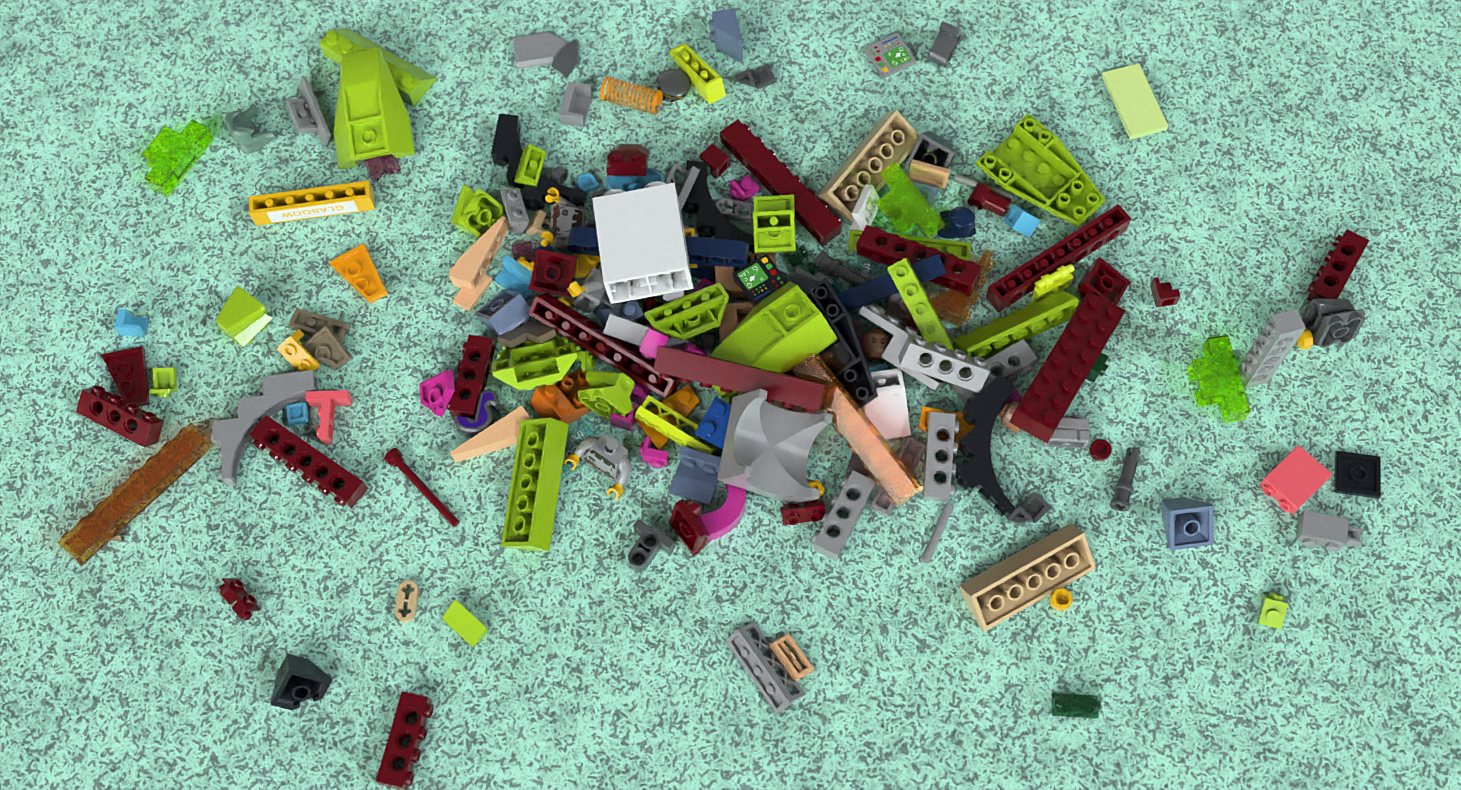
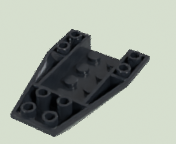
[790,278,879,420]

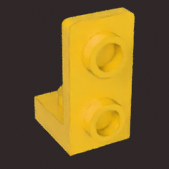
[277,329,320,372]

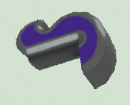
[454,389,501,438]

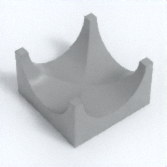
[717,389,833,504]

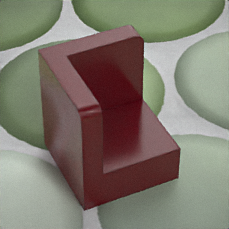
[699,144,730,179]
[1150,277,1180,307]

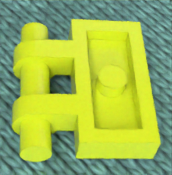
[1032,264,1075,302]

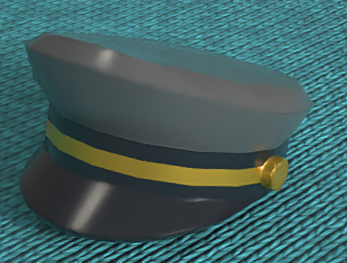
[657,69,692,102]

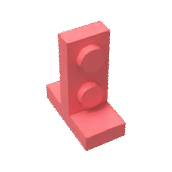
[305,390,353,445]

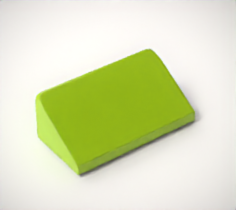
[514,143,547,186]
[442,599,489,647]

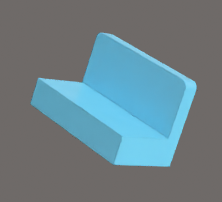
[494,255,534,301]

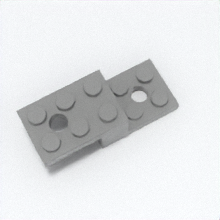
[859,304,947,390]

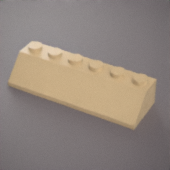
[816,110,920,222]
[959,523,1096,632]

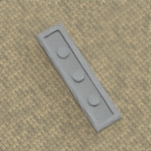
[603,313,689,350]
[869,435,926,517]

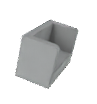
[559,82,593,127]

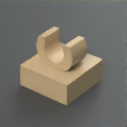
[526,210,551,235]

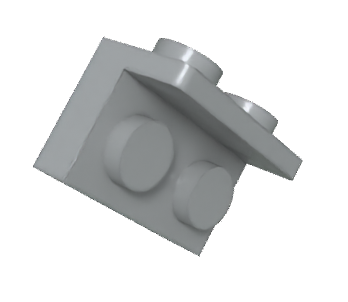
[500,188,529,235]

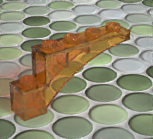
[907,249,994,328]

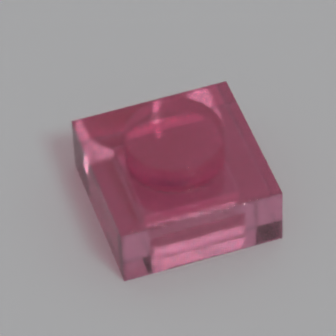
[511,241,535,263]

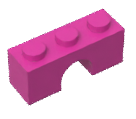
[639,324,707,360]

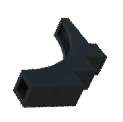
[491,114,585,211]
[681,160,755,254]
[955,373,1016,518]

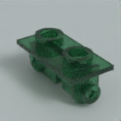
[786,241,817,276]
[1052,693,1101,719]

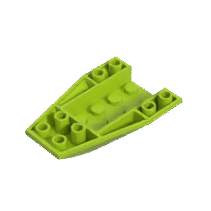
[334,47,416,170]
[975,113,1106,227]
[710,281,838,399]

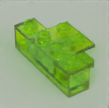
[141,119,214,198]
[876,161,947,238]
[1187,335,1251,424]

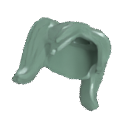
[225,104,278,154]

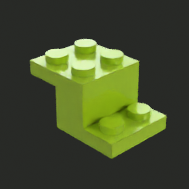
[753,195,796,254]

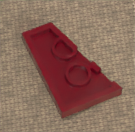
[101,346,150,407]

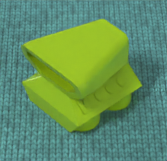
[451,184,504,239]
[215,286,272,347]
[578,370,635,419]

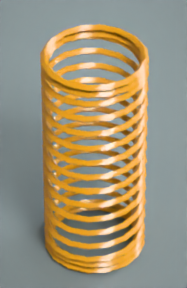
[600,76,663,114]

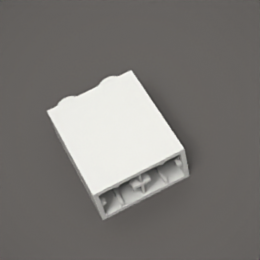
[592,181,693,304]

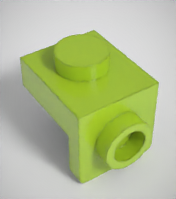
[575,345,596,372]
[149,367,177,397]
[1257,592,1288,629]

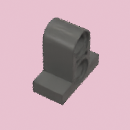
[928,21,963,68]
[628,519,676,572]

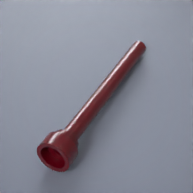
[384,448,460,527]

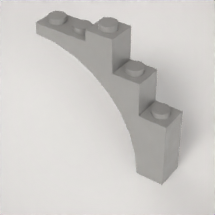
[210,370,318,486]

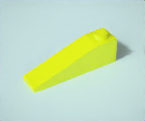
[668,43,726,104]

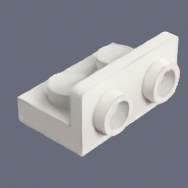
[850,184,882,231]

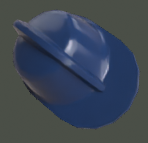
[937,206,976,239]

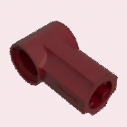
[967,183,1011,217]

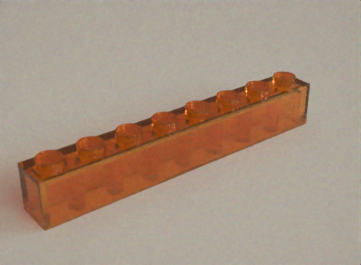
[793,353,924,507]
[57,422,213,567]

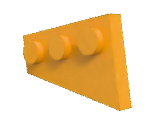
[328,243,388,304]

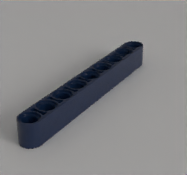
[567,227,749,268]

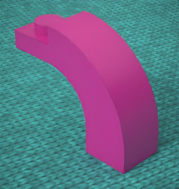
[701,483,746,541]

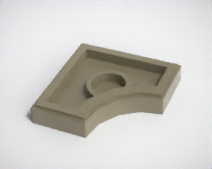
[302,325,353,370]

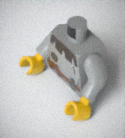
[540,188,596,251]
[558,262,606,313]
[564,433,632,500]

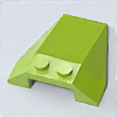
[492,331,578,390]

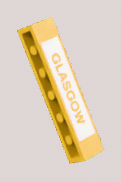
[249,180,375,226]

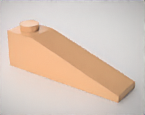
[449,216,510,290]
[450,405,531,462]

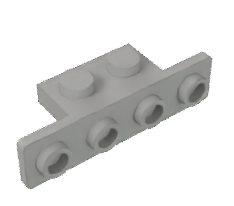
[286,76,331,147]

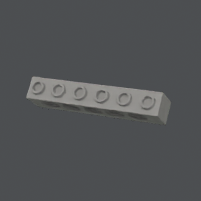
[1236,308,1306,389]

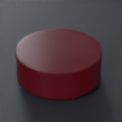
[1089,439,1112,461]

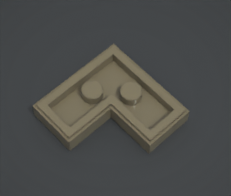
[498,321,557,348]

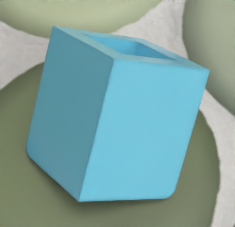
[1003,204,1041,237]
[114,309,149,337]

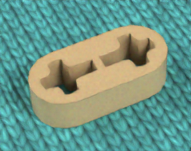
[395,580,419,623]

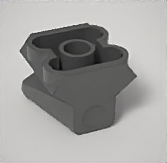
[1302,298,1365,348]

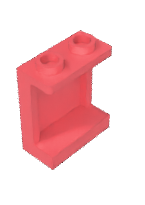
[1259,445,1333,515]

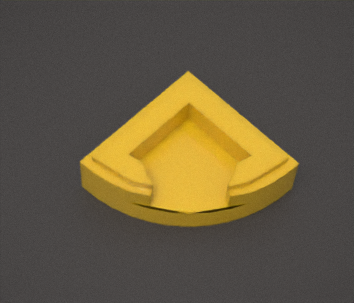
[517,257,534,272]

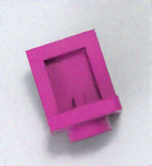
[639,436,670,468]

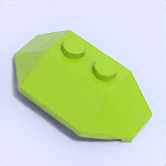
[644,282,729,341]

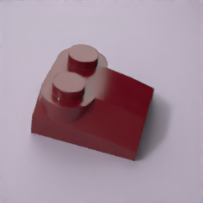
[606,144,650,176]
[528,249,577,298]
[1078,257,1131,305]
[669,499,710,556]

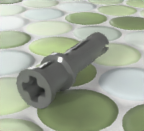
[814,251,870,286]
[1110,447,1141,512]

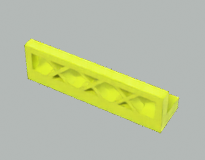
[635,395,716,455]

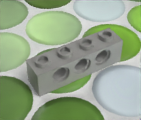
[898,335,990,393]
[951,339,1038,406]
[922,412,959,502]
[812,470,876,561]

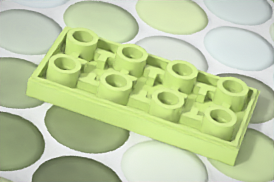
[1102,63,1168,139]

